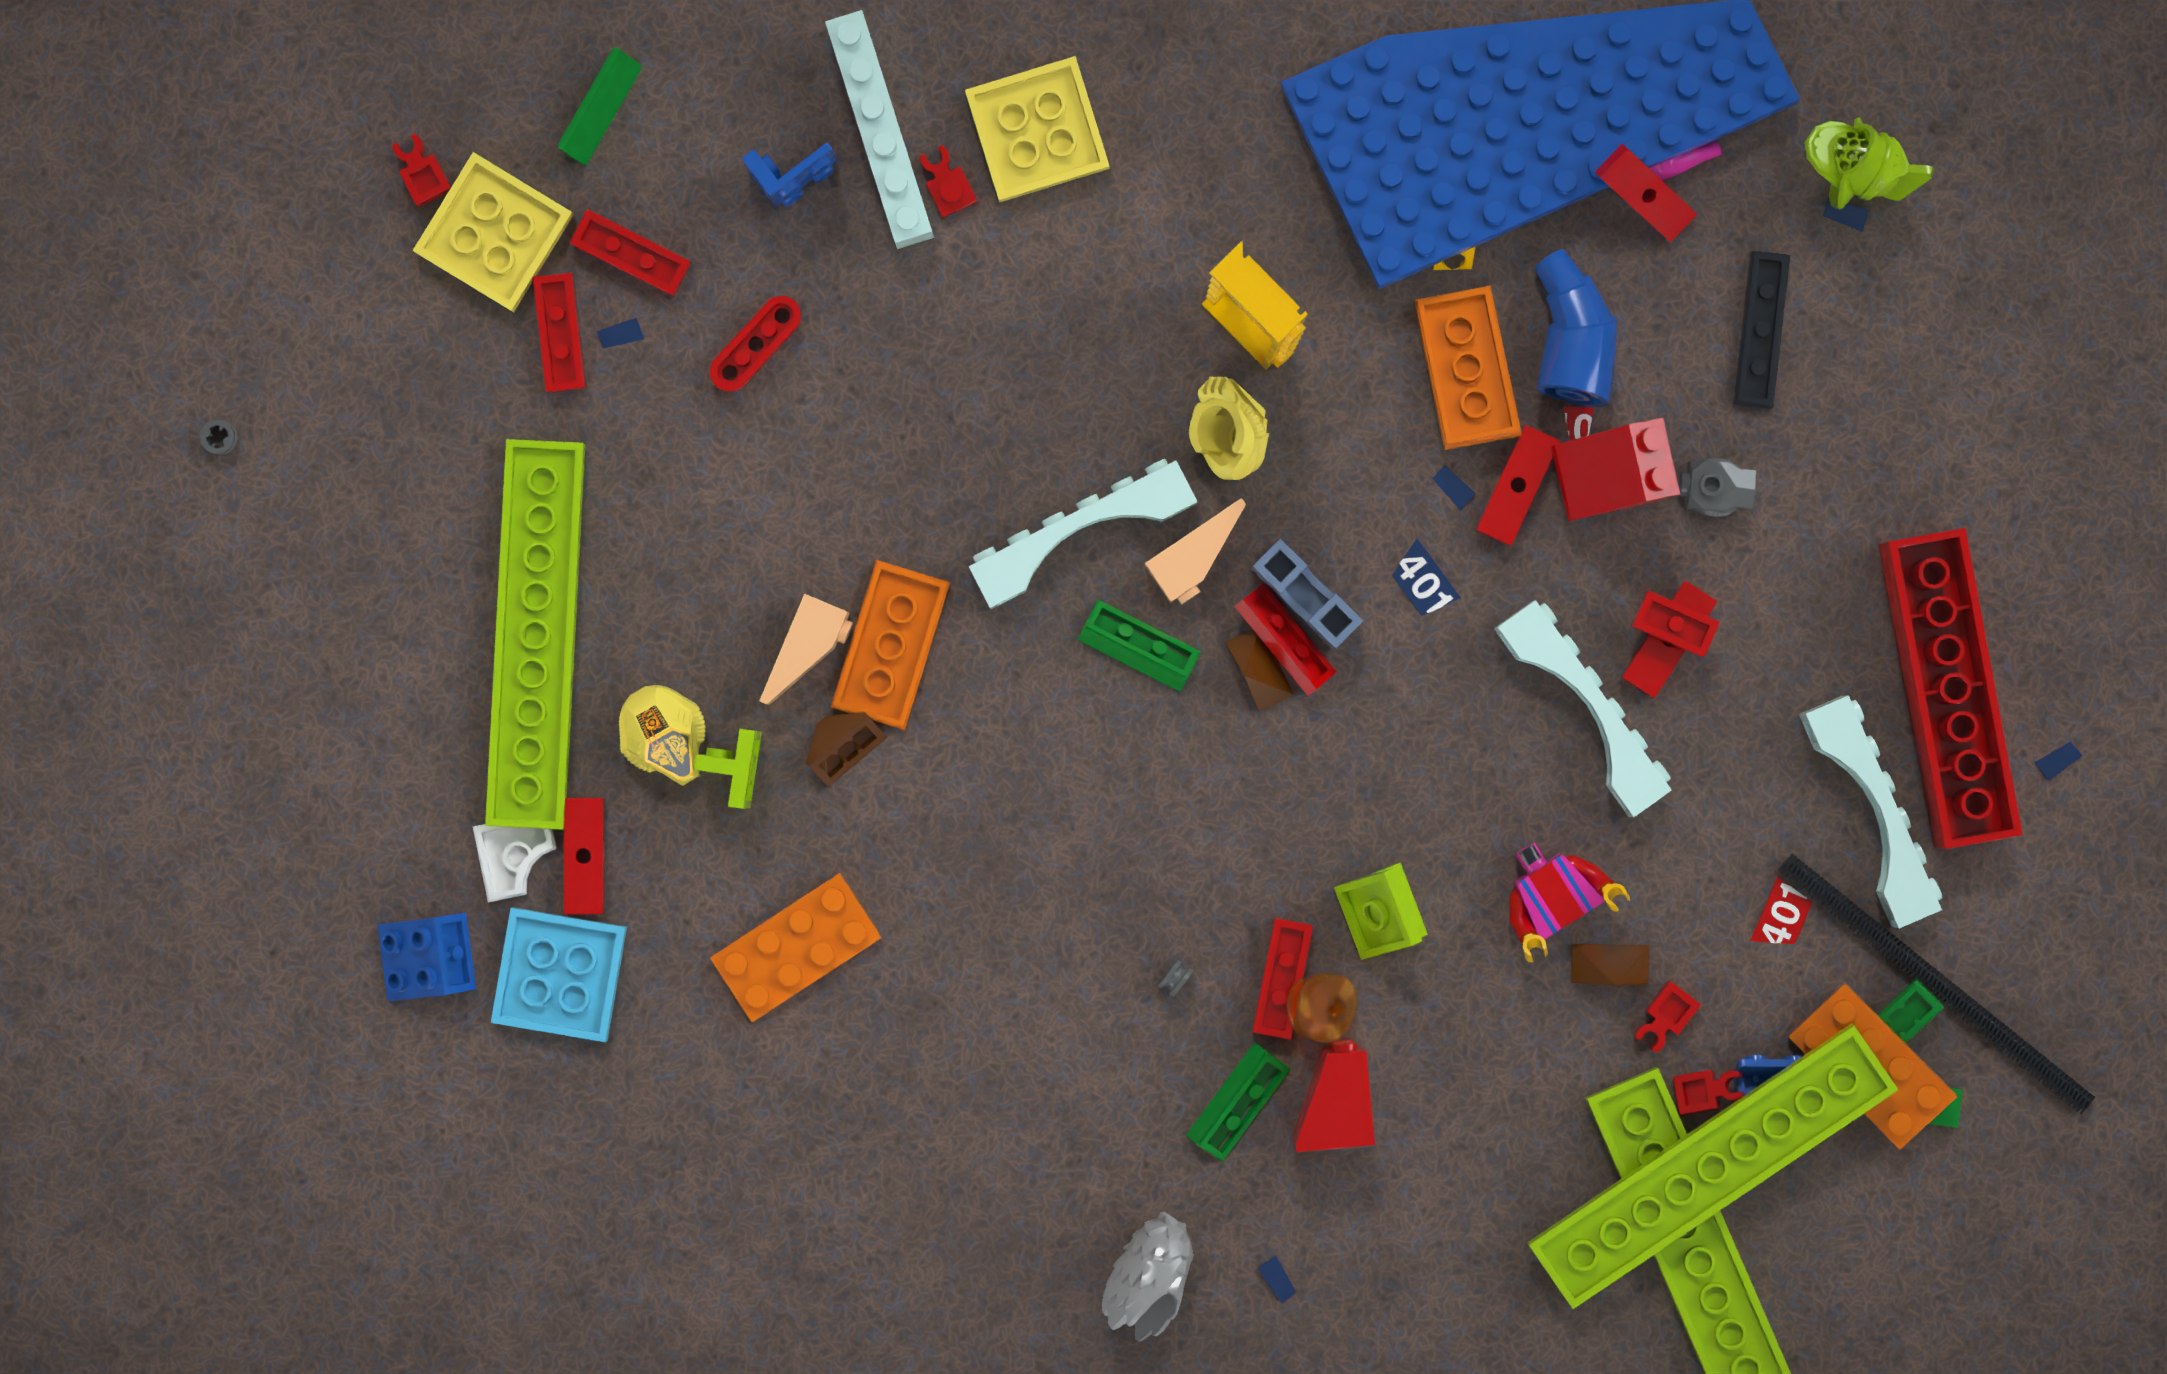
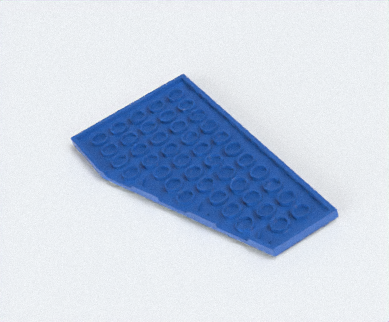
[1280,0,1800,290]

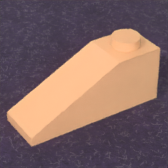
[1145,498,1246,605]
[760,594,853,705]

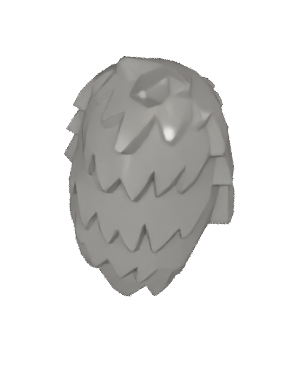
[1102,1212,1194,1341]

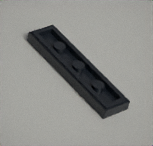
[1733,251,1790,409]

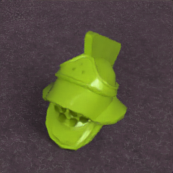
[1804,116,1934,210]

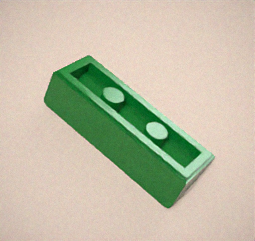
[558,47,642,165]
[1077,599,1201,692]
[1186,1042,1291,1162]

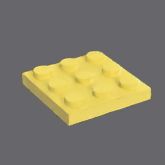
[965,56,1110,203]
[413,152,574,313]

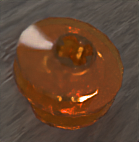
[1287,972,1358,1043]

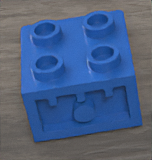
[741,142,837,207]
[378,913,476,1001]

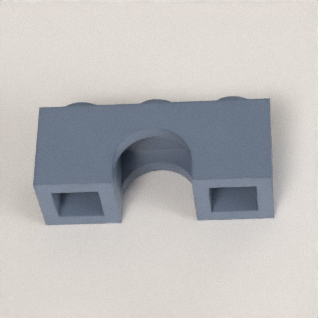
[1251,539,1363,650]

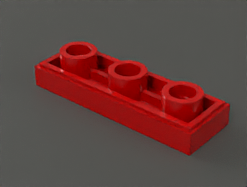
[1595,143,1698,243]
[1475,424,1560,546]
[1620,580,1718,699]
[564,798,604,914]

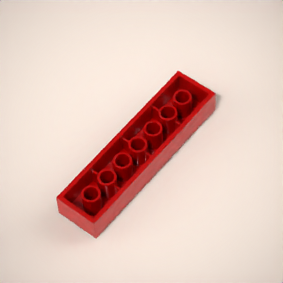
[1878,528,2023,849]

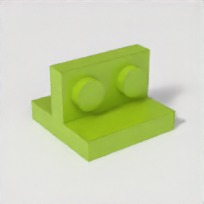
[694,729,762,809]
[1334,862,1428,960]

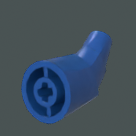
[1535,249,1617,407]

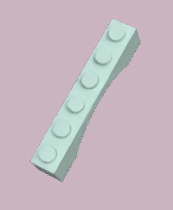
[825,10,934,249]
[969,459,1197,609]
[1494,600,1672,817]
[1799,695,1942,928]

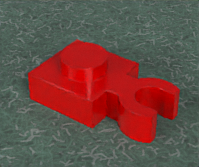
[392,133,451,208]
[920,145,977,219]
[1634,980,1701,1053]
[1673,1070,1746,1116]

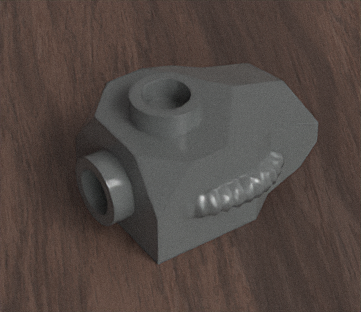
[1678,457,1756,517]

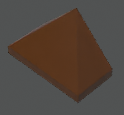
[1225,629,1294,711]
[806,712,887,787]
[1571,944,1649,986]

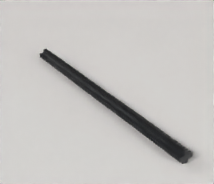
[1778,853,2095,1114]

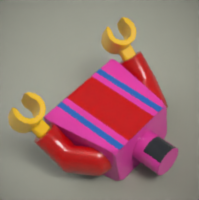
[1509,842,1630,962]

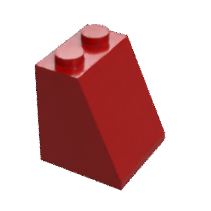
[1551,418,1680,522]
[1291,1039,1375,1152]

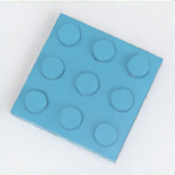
[491,907,627,1042]

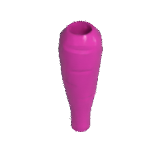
[1649,141,1721,181]

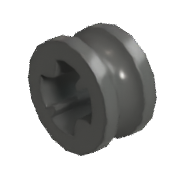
[200,419,238,455]
[1157,958,1194,998]

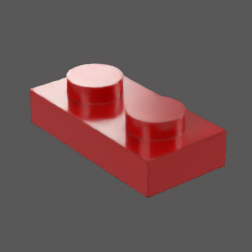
[1631,590,1720,658]

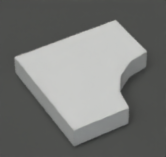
[473,824,557,902]

